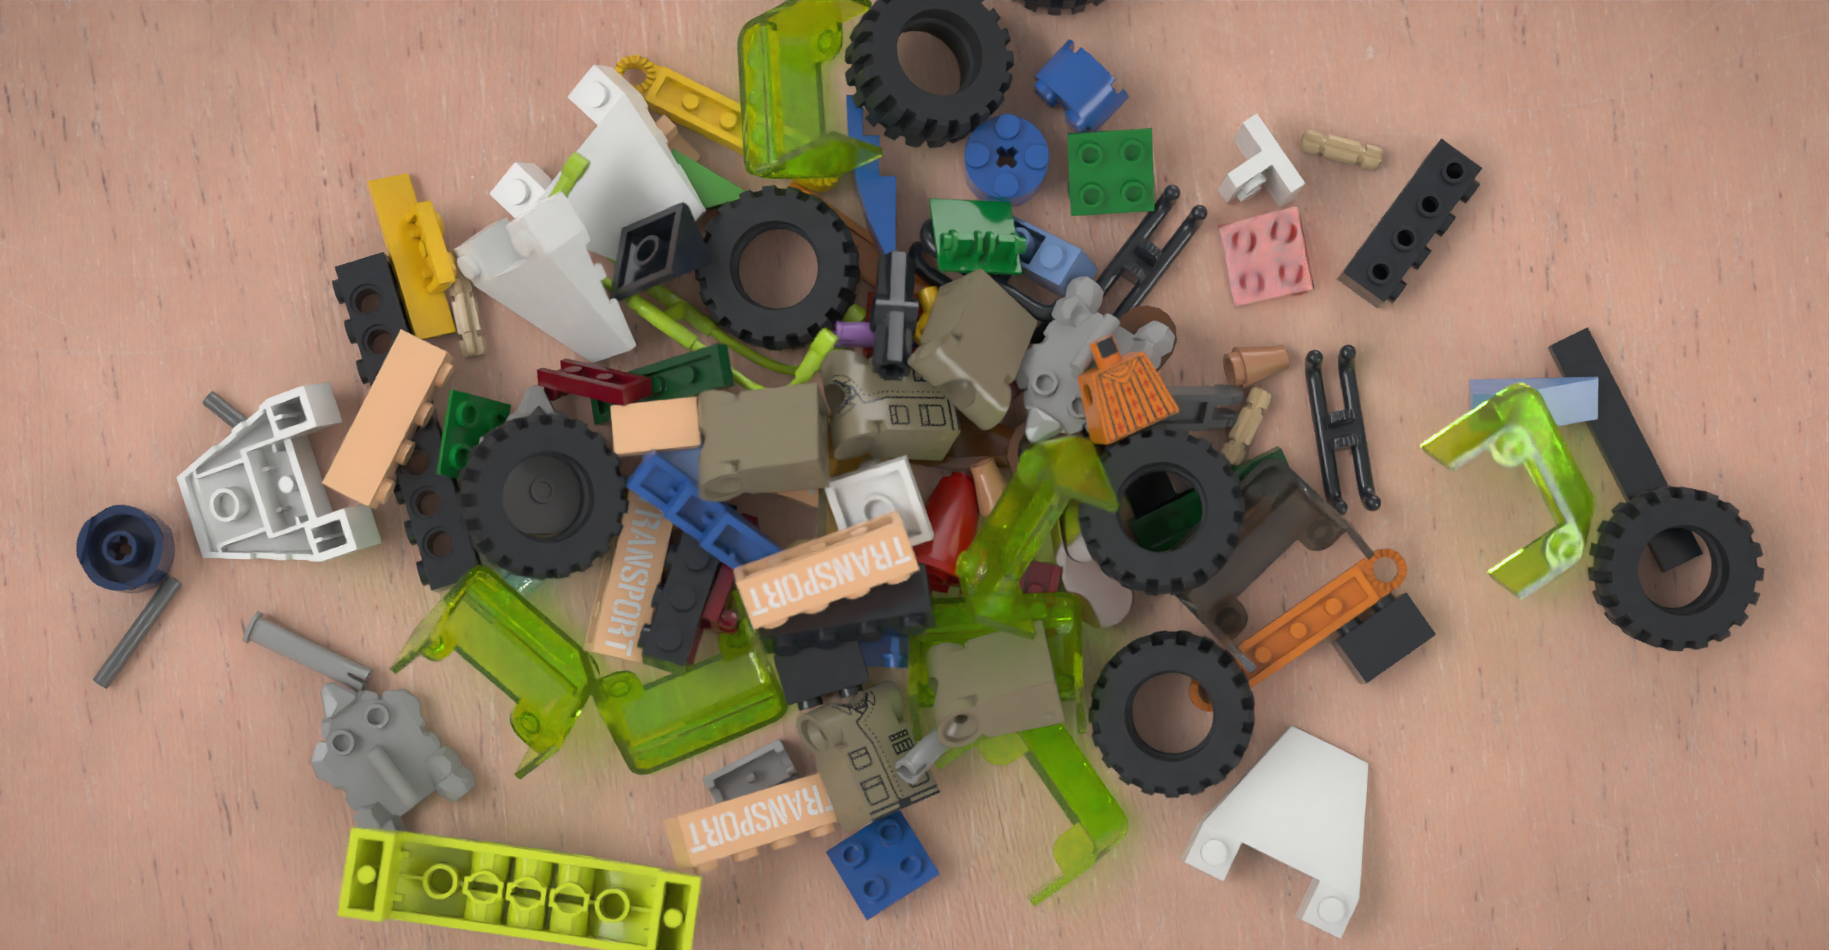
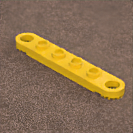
[614,54,843,192]

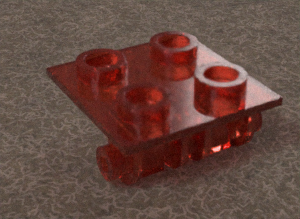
[1219,206,1314,307]

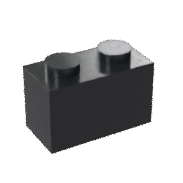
[1331,592,1436,684]
[773,640,871,711]

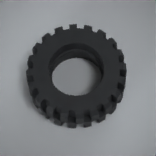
[844,0,1014,148]
[695,185,861,351]
[456,414,629,580]
[1078,426,1245,596]
[1588,486,1764,652]
[1089,630,1255,798]

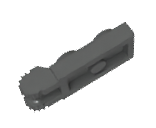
[1139,384,1244,432]

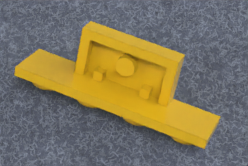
[367,173,457,340]

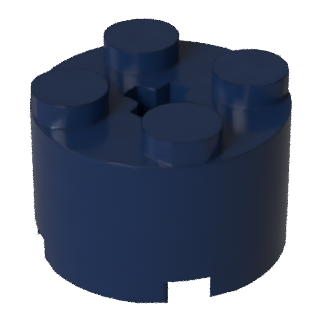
[76,505,175,593]

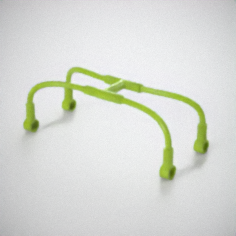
[548,152,868,391]

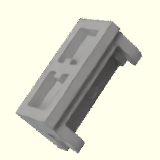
[702,739,800,804]

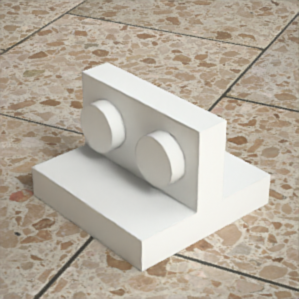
[1218,114,1305,208]
[824,455,934,546]

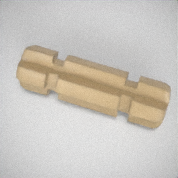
[1300,129,1383,171]
[449,275,486,358]
[1220,387,1272,467]

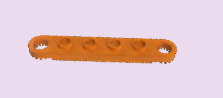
[1188,549,1407,712]

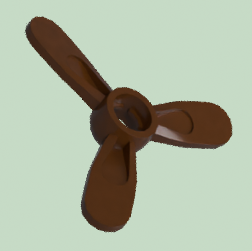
[888,305,1177,628]

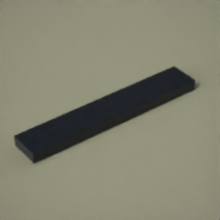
[1547,327,1703,573]

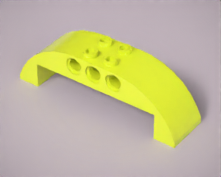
[337,827,702,950]

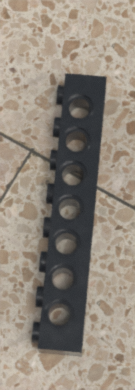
[332,252,486,593]

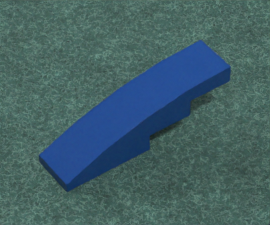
[846,95,896,255]
[626,449,784,569]

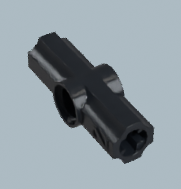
[869,251,918,381]

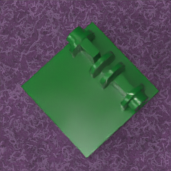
[1067,128,1155,216]
[929,198,1026,275]
[436,389,511,482]

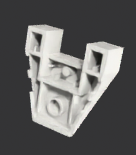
[490,64,706,261]
[452,191,637,363]
[177,382,382,562]
[1180,726,1369,939]

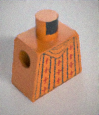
[1077,334,1179,444]

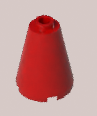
[911,472,979,595]

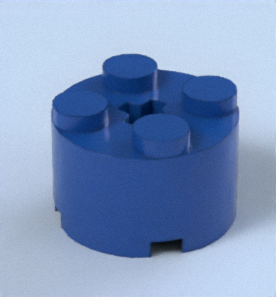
[1033,39,1129,133]
[963,114,1049,207]

